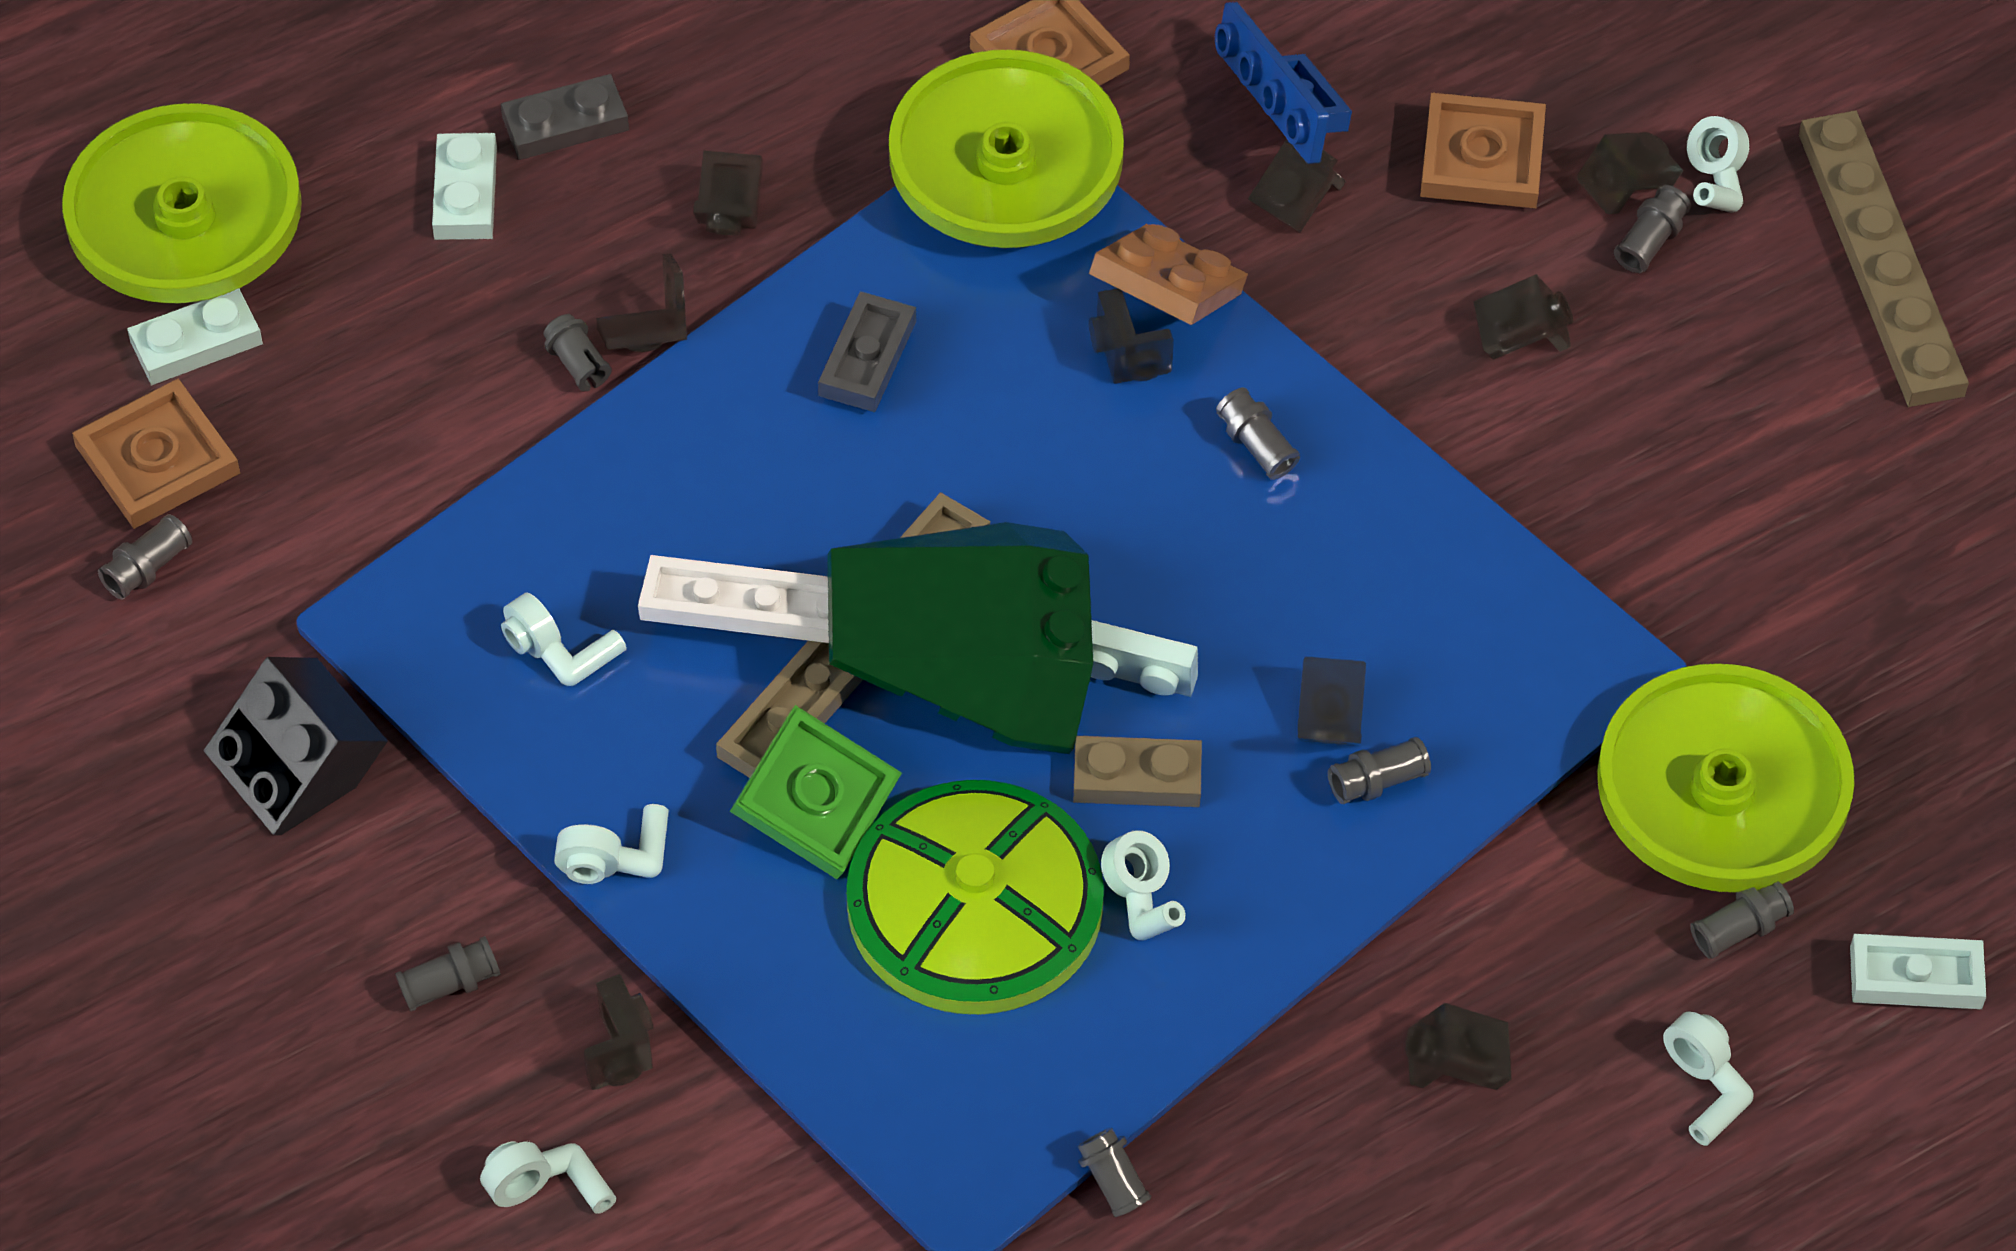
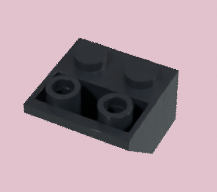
[204,657,388,835]

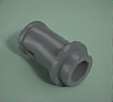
[543,314,612,391]
[1077,1127,1151,1217]

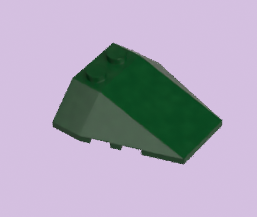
[827,522,1093,754]

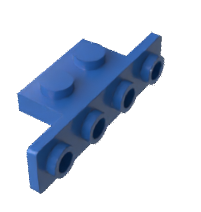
[1215,2,1352,164]

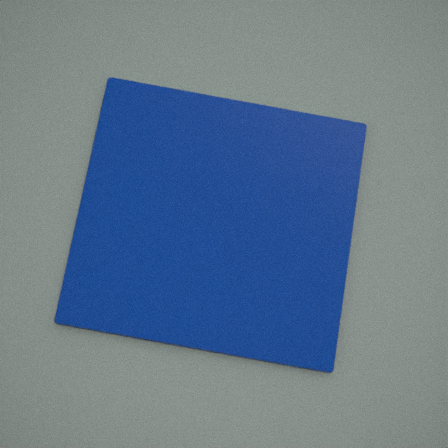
[296,185,1687,1251]

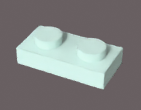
[432,133,497,240]
[127,289,263,386]
[1091,620,1198,697]
[1850,934,1986,1009]

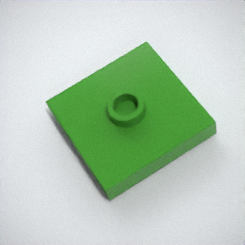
[730,705,902,879]

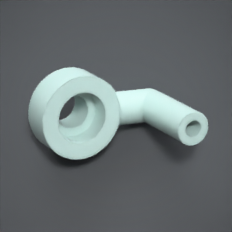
[1687,116,1749,212]
[501,592,627,686]
[555,804,669,884]
[1101,831,1186,941]
[1663,1012,1753,1146]
[480,1141,616,1214]

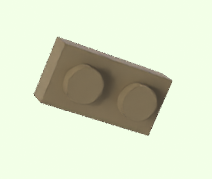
[1073,736,1202,807]

